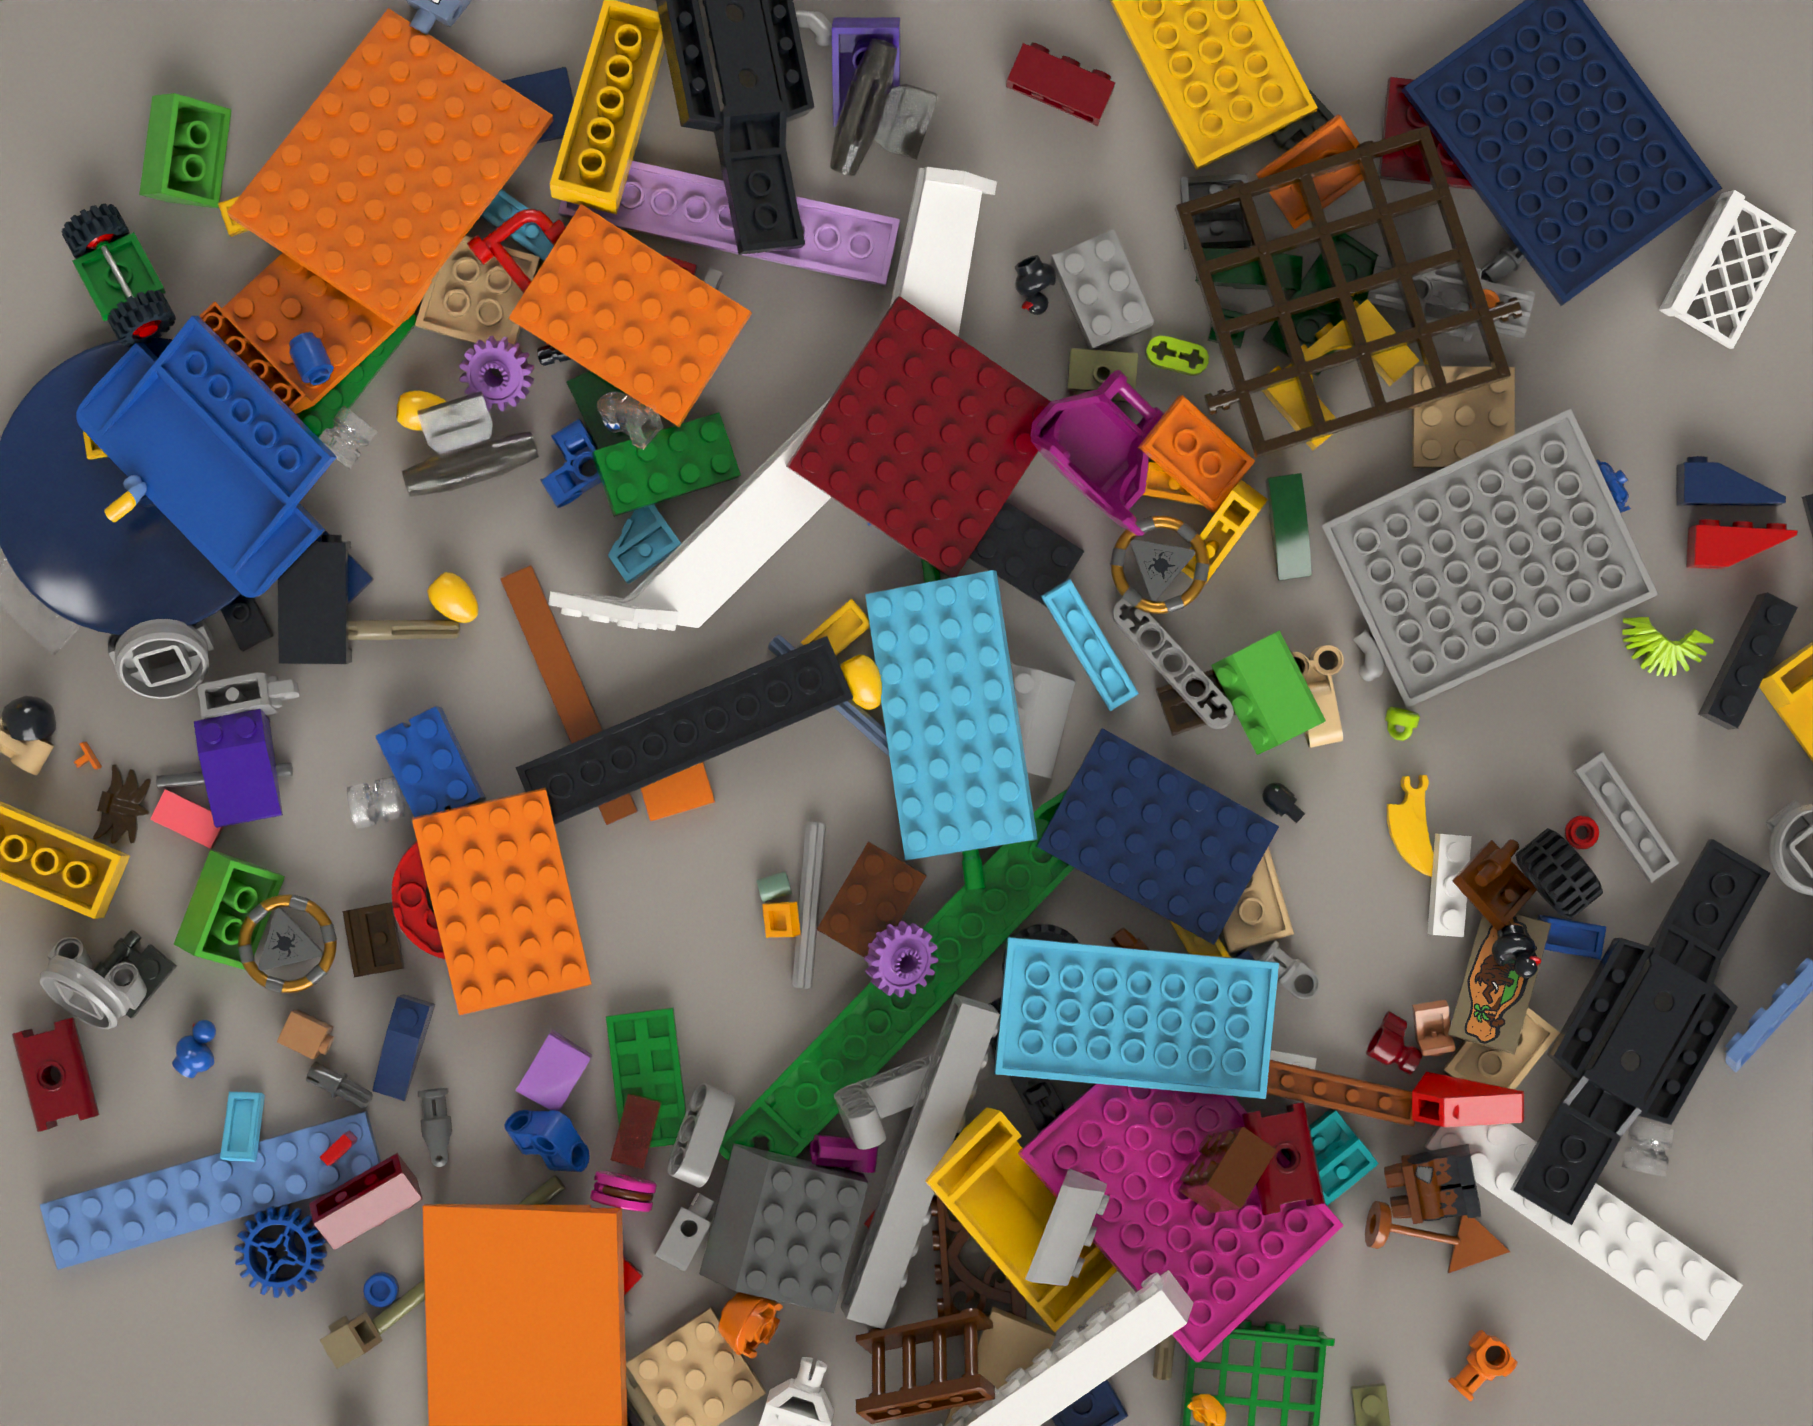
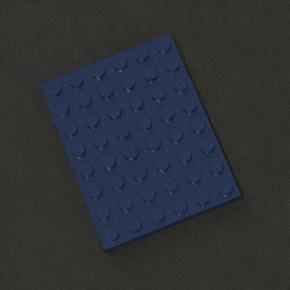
[1402,0,1722,306]

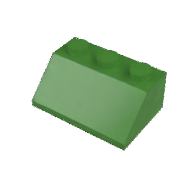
[139,93,231,208]
[1211,630,1326,755]
[174,850,285,970]

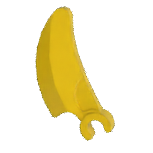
[1386,775,1434,877]

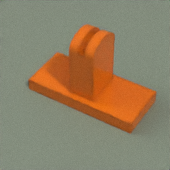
[73,742,102,770]

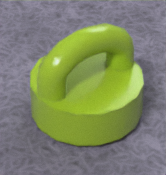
[1384,707,1420,741]

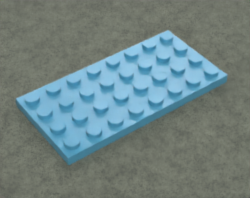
[865,570,1037,860]
[994,937,1279,1099]

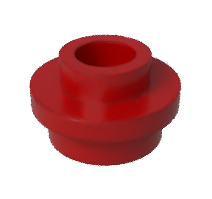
[1565,816,1599,849]

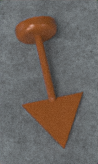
[1365,1201,1510,1273]

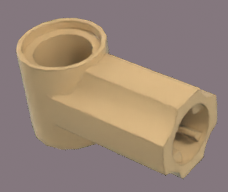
[0,717,54,775]

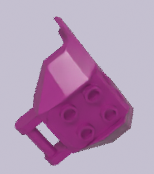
[1030,370,1164,536]

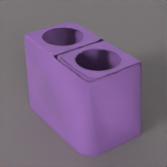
[516,1029,592,1112]

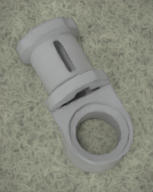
[1258,940,1320,999]

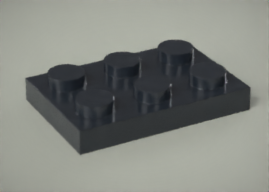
[969,502,1085,608]

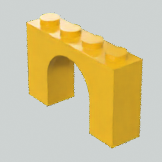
[1262,299,1420,451]

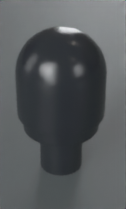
[1262,782,1305,823]

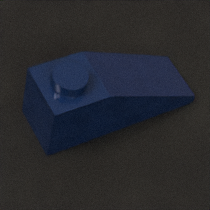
[1676,456,1786,506]
[372,994,436,1101]

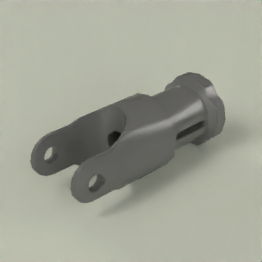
[418,1088,452,1167]

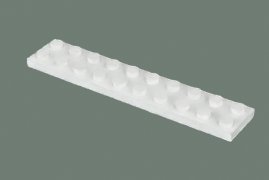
[1424,1124,1743,1341]

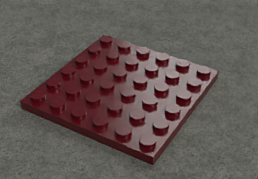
[786,296,1051,578]

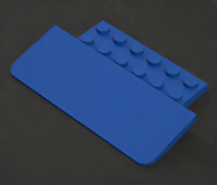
[76,316,337,598]

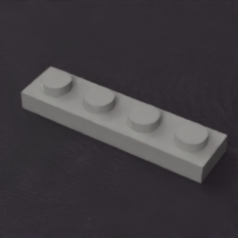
[1573,752,1680,882]

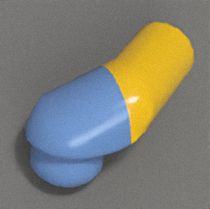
[104,475,147,522]

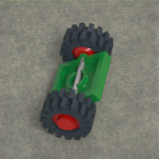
[61,203,176,347]

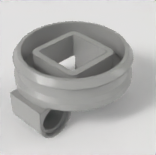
[108,619,214,699]
[1766,801,1813,895]
[40,937,147,1029]

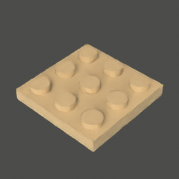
[415,236,541,345]
[1412,366,1515,468]
[626,1306,766,1426]

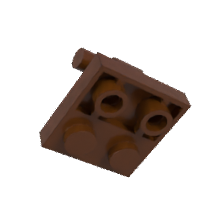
[1452,839,1537,931]

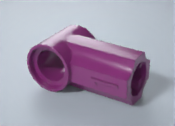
[810,1135,879,1173]

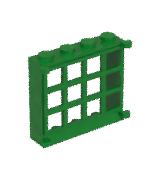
[1179,1319,1335,1426]

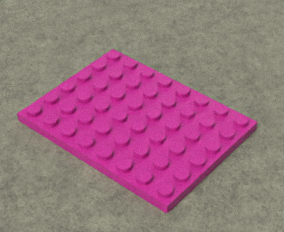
[1018,1083,1344,1362]

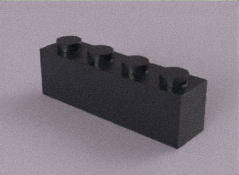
[1698,592,1798,730]

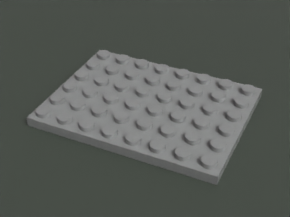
[1322,408,1658,708]

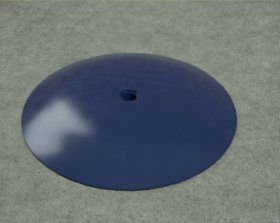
[0,338,241,635]

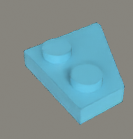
[608,505,682,584]

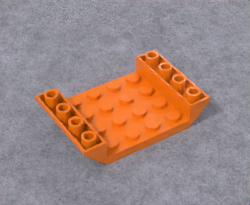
[199,253,432,414]

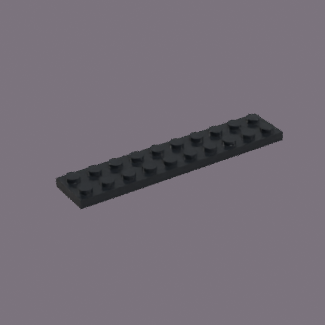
[516,636,853,825]

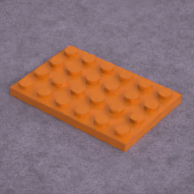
[508,204,752,427]
[412,788,592,1015]

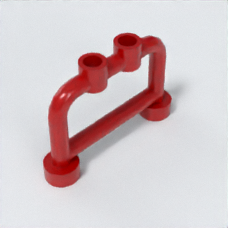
[467,209,566,345]

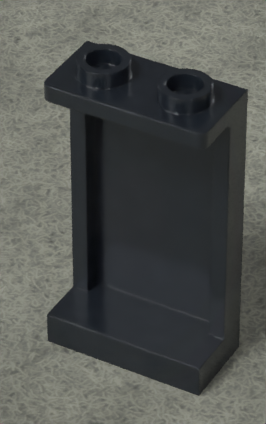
[278,535,352,664]

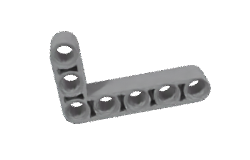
[834,1043,995,1150]

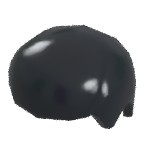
[2,696,56,741]

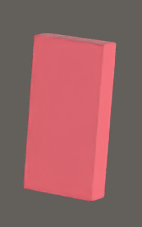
[150,789,224,849]

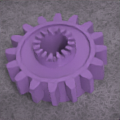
[459,336,534,411]
[864,921,938,997]

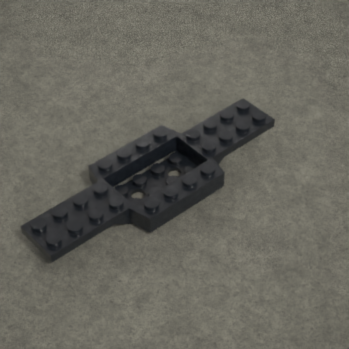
[656,0,815,255]
[1510,839,1770,1225]

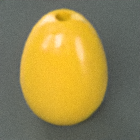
[396,390,452,431]
[427,572,479,623]
[840,654,882,710]

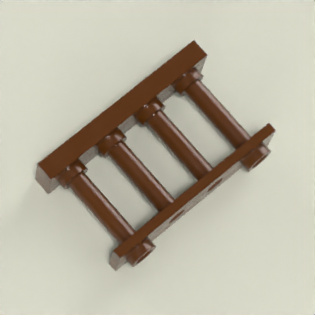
[856,1308,995,1424]

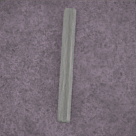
[792,822,826,989]

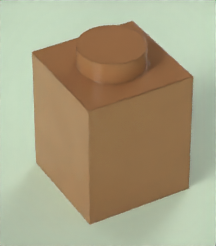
[277,1009,334,1059]

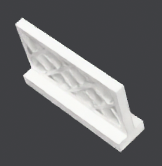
[1659,190,1796,349]

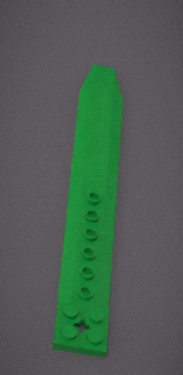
[719,789,1074,1161]

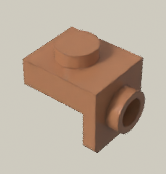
[1412,999,1456,1056]

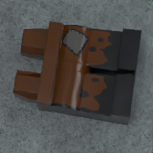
[1384,1144,1481,1224]

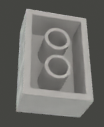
[1050,229,1154,350]

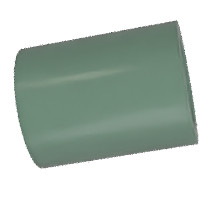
[757,871,792,902]

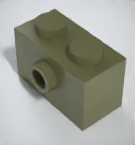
[1066,348,1138,402]

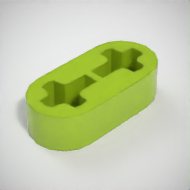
[1145,335,1209,376]

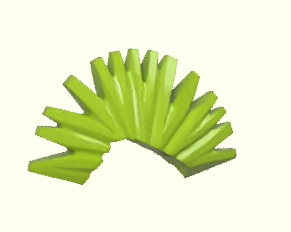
[1622,617,1714,677]

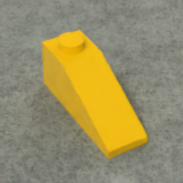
[1182,480,1268,584]

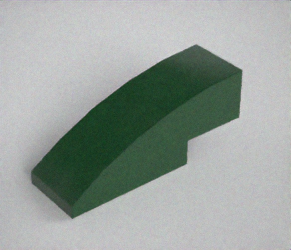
[1195,248,1303,291]
[1265,473,1312,581]

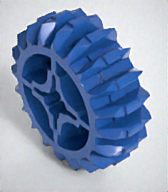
[234,1205,327,1298]

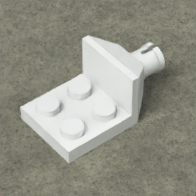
[759,1357,834,1426]

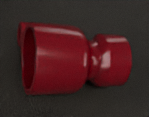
[1366,1011,1422,1075]

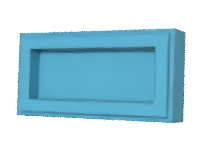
[220,1091,265,1162]

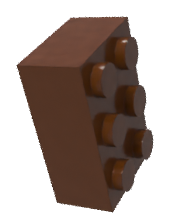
[817,841,927,958]
[1178,1126,1277,1213]

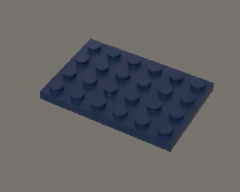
[1036,728,1279,945]

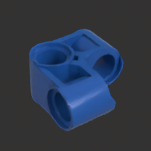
[540,419,601,508]
[504,1110,590,1172]

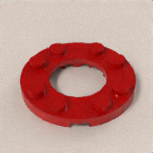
[391,841,445,959]

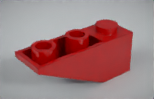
[1686,519,1798,569]
[1412,1071,1524,1127]

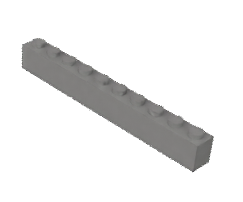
[840,994,1000,1329]

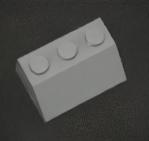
[1011,663,1075,779]
[1025,1168,1110,1286]

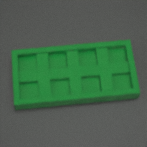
[592,412,741,517]
[606,1007,686,1151]

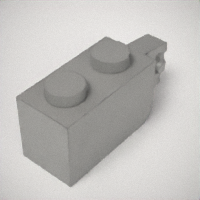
[197,672,300,719]

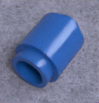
[289,332,334,385]

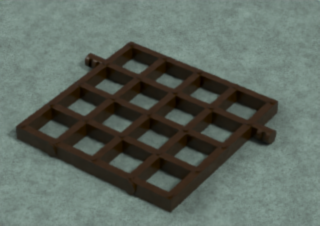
[1175,126,1522,458]

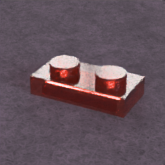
[610,1093,662,1169]

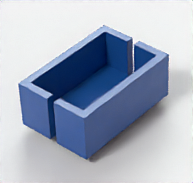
[375,706,486,817]

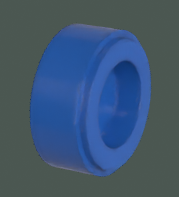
[363,1272,399,1307]

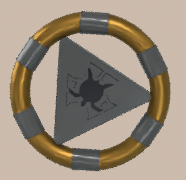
[1110,516,1210,614]
[238,894,337,993]

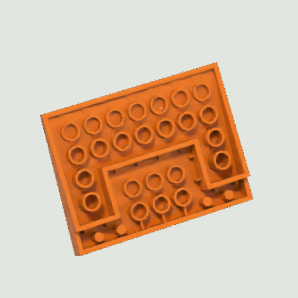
[422,1204,627,1426]

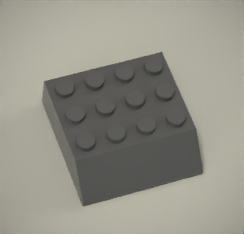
[699,1143,868,1313]

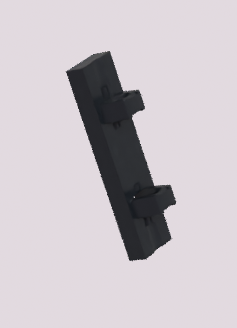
[988,997,1065,1131]

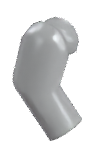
[795,10,832,46]
[1353,629,1384,681]

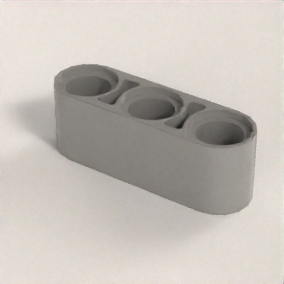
[667,1083,735,1188]

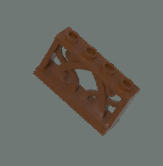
[930,1196,1027,1320]

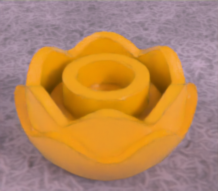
[1187,1394,1226,1426]

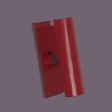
[12,1017,100,1132]
[1242,1102,1325,1215]

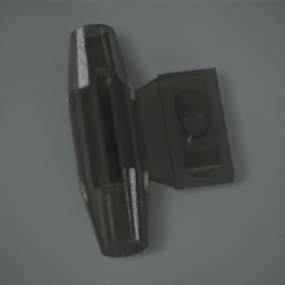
[830,38,938,176]
[402,391,539,497]

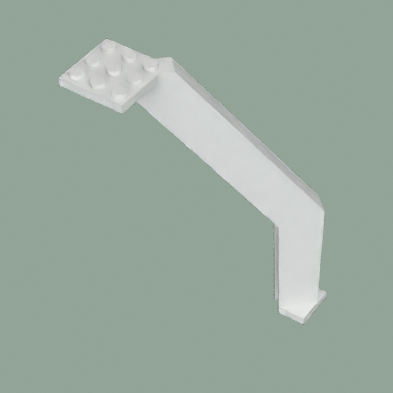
[548,167,997,631]

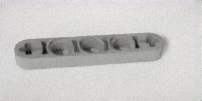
[1113,598,1234,729]

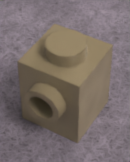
[320,1312,383,1369]

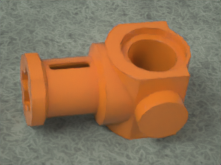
[1448,1330,1518,1402]

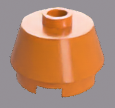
[718,1292,783,1359]

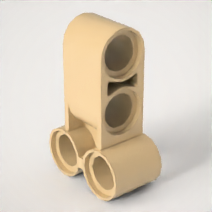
[1291,645,1344,748]

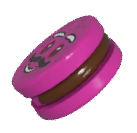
[590,1171,657,1212]

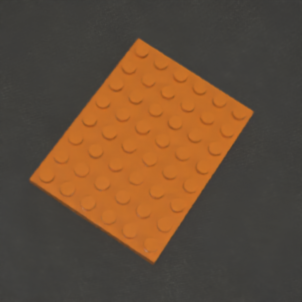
[227,8,554,327]

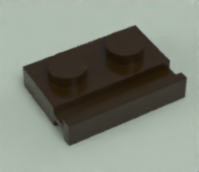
[1156,669,1236,736]
[342,902,404,978]

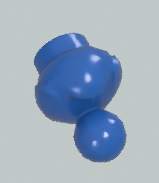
[172,1020,216,1078]

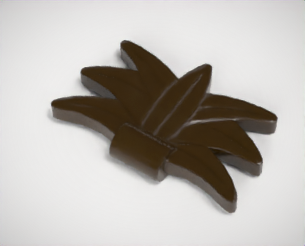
[93,764,151,844]

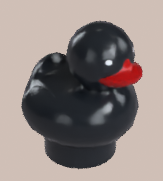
[1015,255,1056,315]
[1492,925,1541,978]

